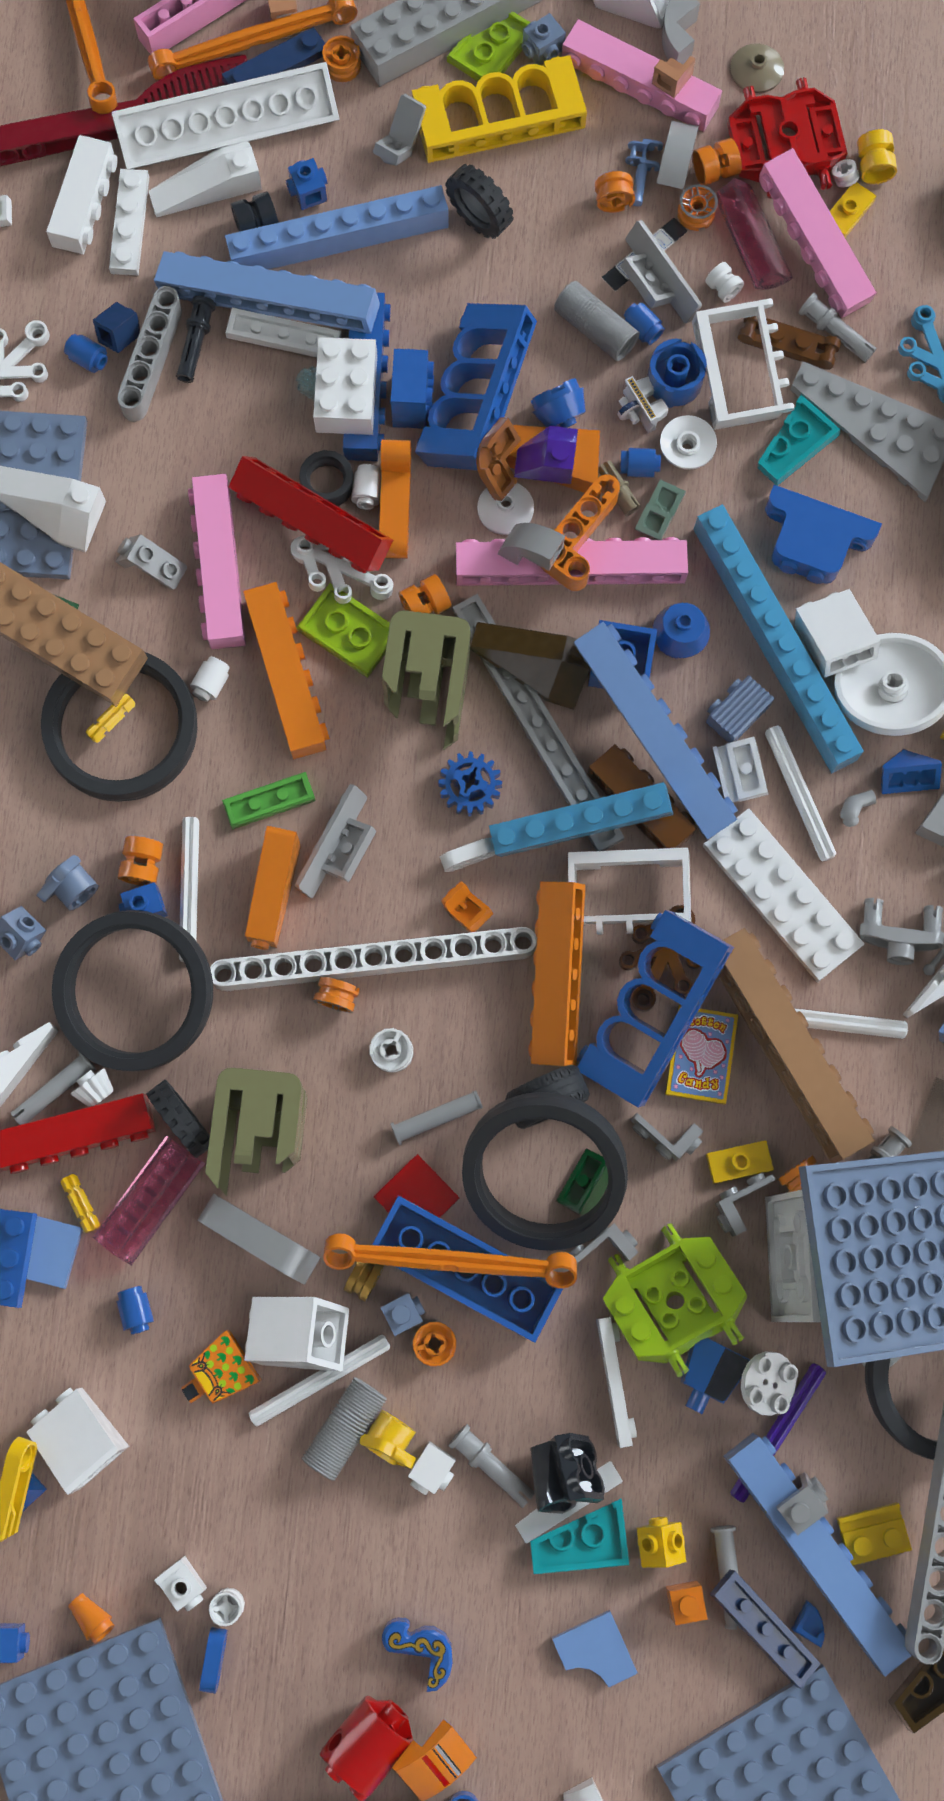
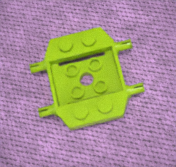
[603,1223,747,1377]

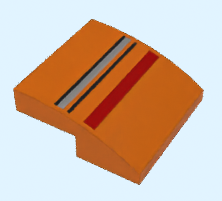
[392,1720,477,1801]

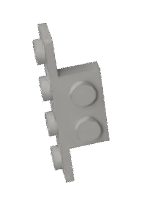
[620,220,702,323]
[295,784,377,898]

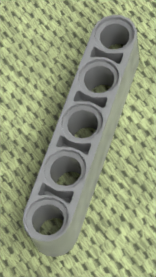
[117,286,182,422]

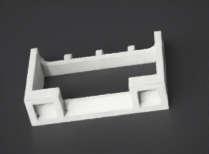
[692,299,794,430]
[568,848,691,935]

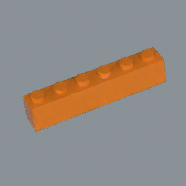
[243,582,330,760]
[528,881,586,1066]

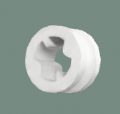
[832,159,859,188]

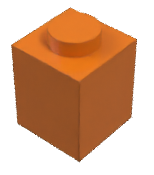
[666,1581,708,1625]

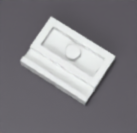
[713,737,769,802]

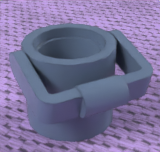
[36,855,99,911]

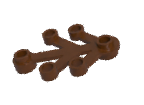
[619,905,701,1012]

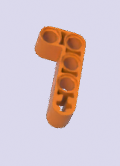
[379,439,411,559]
[540,474,620,591]

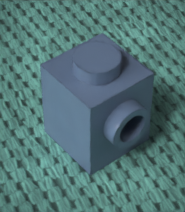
[381,1293,426,1336]

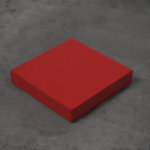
[373,1154,460,1218]

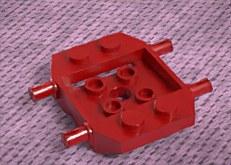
[727,77,848,199]

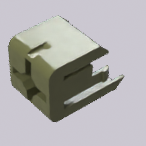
[382,611,470,751]
[205,1068,307,1197]

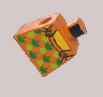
[181,1330,262,1404]

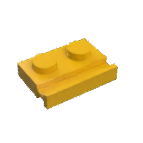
[836,1503,912,1565]

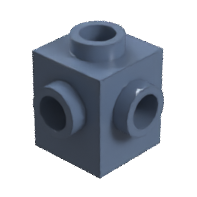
[522,13,566,65]
[0,906,46,960]

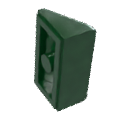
[556,1148,608,1216]

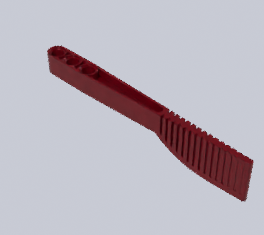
[0,55,247,166]

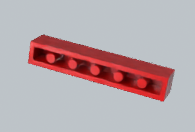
[228,456,393,573]
[0,1093,156,1174]

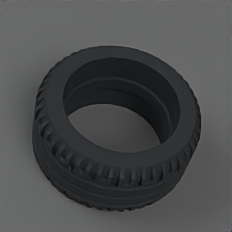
[505,1064,590,1129]

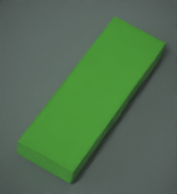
[222,772,316,830]

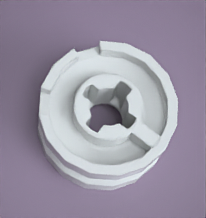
[370,1028,413,1073]

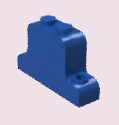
[765,485,882,584]

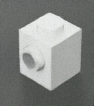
[408,1441,456,1495]

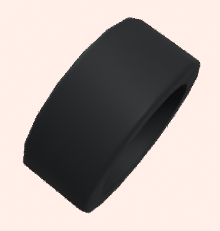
[299,450,354,506]

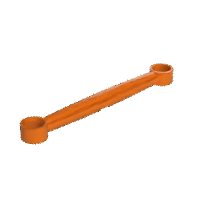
[65,0,117,114]
[147,0,358,80]
[323,1233,577,1288]

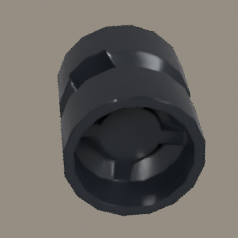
[230,191,279,232]

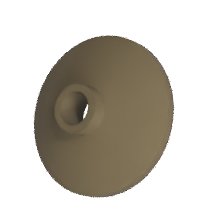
[730,44,784,93]

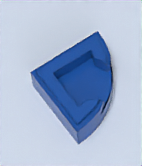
[791,1600,825,1648]

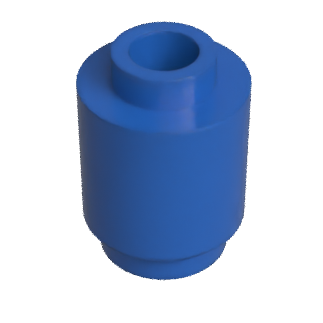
[624,303,665,345]
[64,334,108,373]
[620,448,661,478]
[116,1286,154,1335]

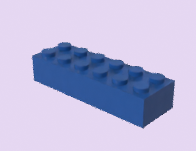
[372,1196,563,1343]

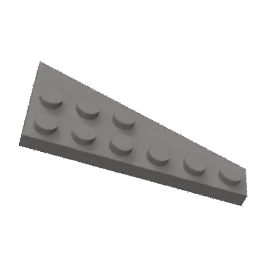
[790,362,944,502]

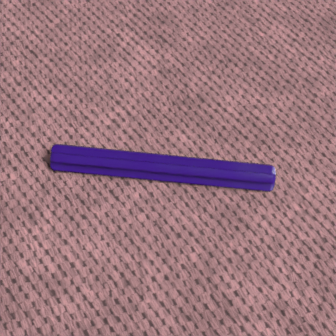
[730,1363,826,1503]

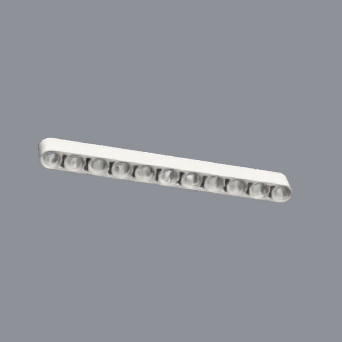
[210,927,537,991]

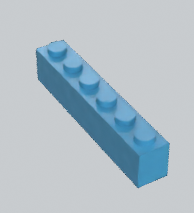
[489,782,673,857]

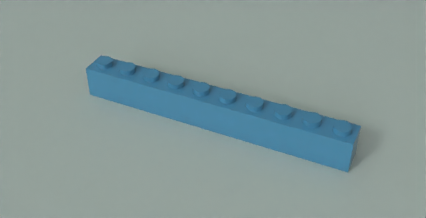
[693,504,864,774]

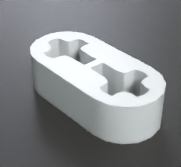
[440,838,495,872]

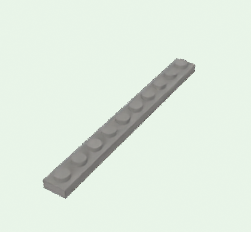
[452,594,625,851]

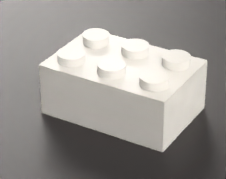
[313,337,377,435]

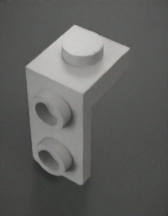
[373,94,426,166]
[116,534,187,590]
[631,1113,703,1161]
[715,1172,776,1237]
[569,1223,639,1263]
[777,1472,829,1536]

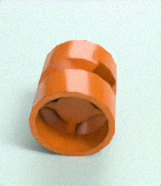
[692,138,742,185]
[398,574,452,614]
[117,836,164,886]

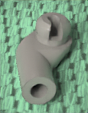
[840,790,876,827]

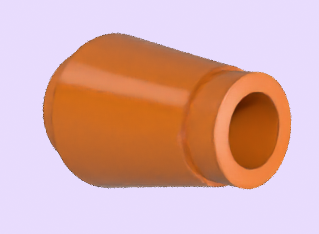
[68,1593,115,1644]

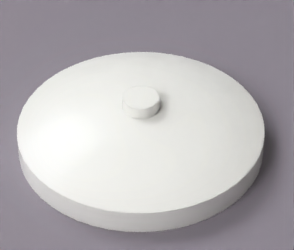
[834,633,944,736]

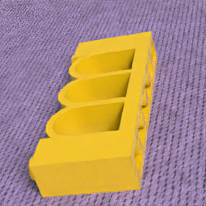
[412,55,587,163]

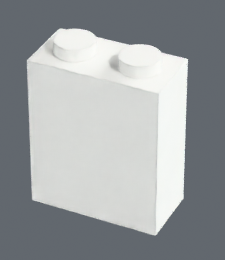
[795,589,880,678]

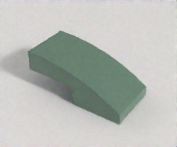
[635,479,686,540]

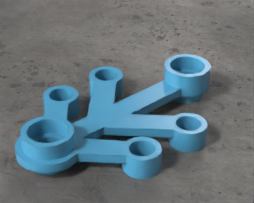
[898,305,944,403]

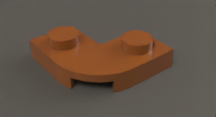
[476,417,521,501]

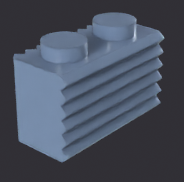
[706,675,774,743]

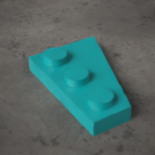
[758,395,840,486]
[530,1498,629,1575]

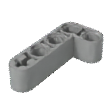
[197,1193,321,1285]

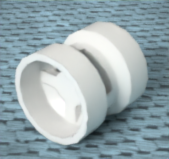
[705,262,744,303]
[209,1588,245,1626]

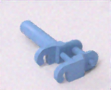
[625,139,663,206]

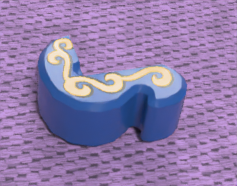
[382,1617,453,1692]

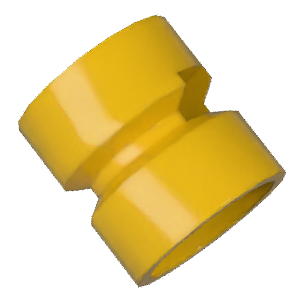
[857,129,897,184]

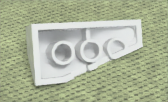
[0,466,106,553]
[0,1022,59,1107]

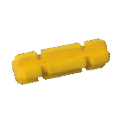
[86,693,135,743]
[60,1174,100,1233]

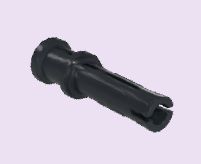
[176,296,217,383]

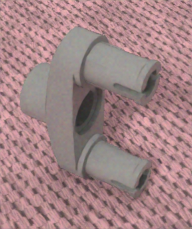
[860,898,944,965]

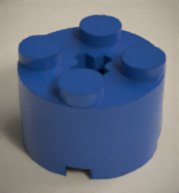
[647,339,707,408]

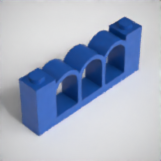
[415,303,537,470]
[577,910,734,1108]

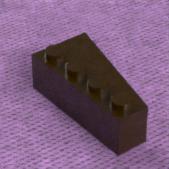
[888,1651,944,1733]

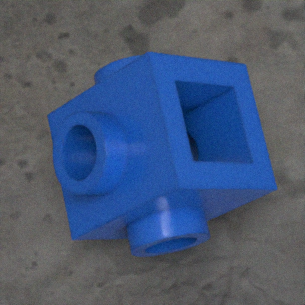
[286,158,328,210]

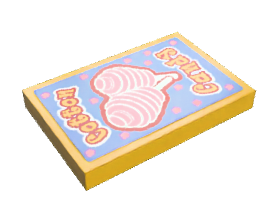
[665,1005,738,1105]

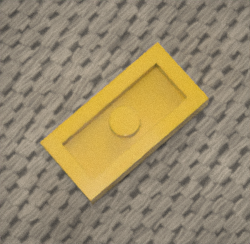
[830,182,877,238]
[706,1140,774,1184]

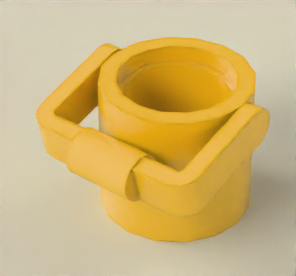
[360,1410,417,1469]

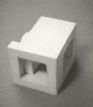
[154,1556,207,1612]

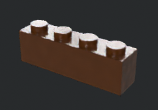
[587,744,697,849]

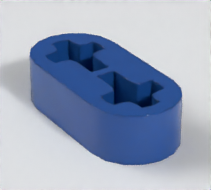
[199,1627,228,1694]

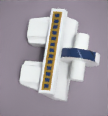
[617,376,668,433]

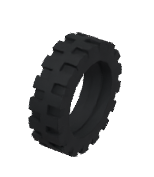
[445,164,514,239]
[146,1079,210,1158]

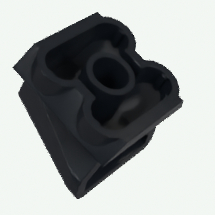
[530,1433,605,1514]

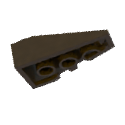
[470,622,590,710]

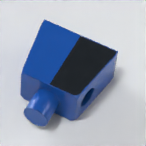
[681,1338,750,1414]

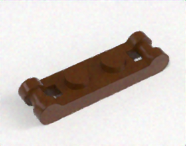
[737,316,841,370]

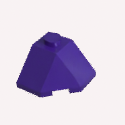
[514,426,578,484]

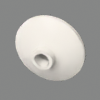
[660,415,717,469]
[477,483,534,535]

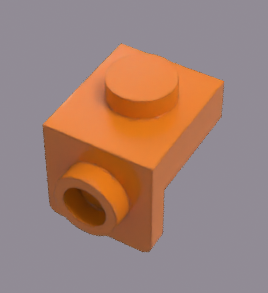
[441,881,493,933]

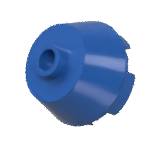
[531,378,586,428]
[653,603,710,659]

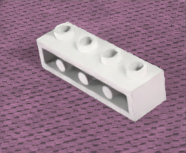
[46,135,117,255]

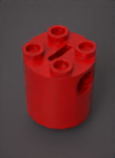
[319,1696,413,1801]

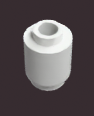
[351,464,381,510]
[190,656,230,702]

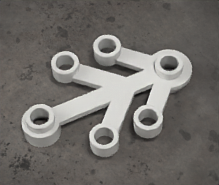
[0,320,50,402]
[291,536,393,604]

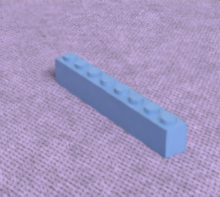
[225,185,449,270]
[154,251,380,334]
[573,621,738,840]
[723,1433,911,1677]

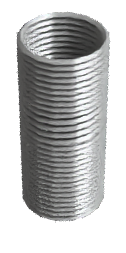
[554,281,639,361]
[302,1377,387,1481]

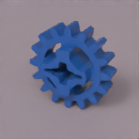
[438,751,502,817]

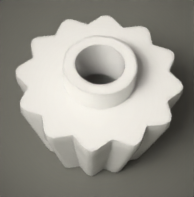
[71,1068,114,1107]

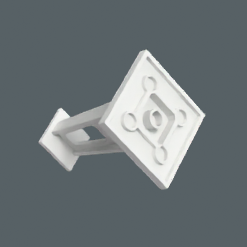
[765,1190,821,1322]

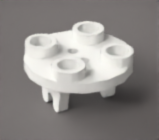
[741,1351,798,1416]

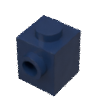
[93,302,140,353]

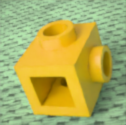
[636,1517,687,1568]

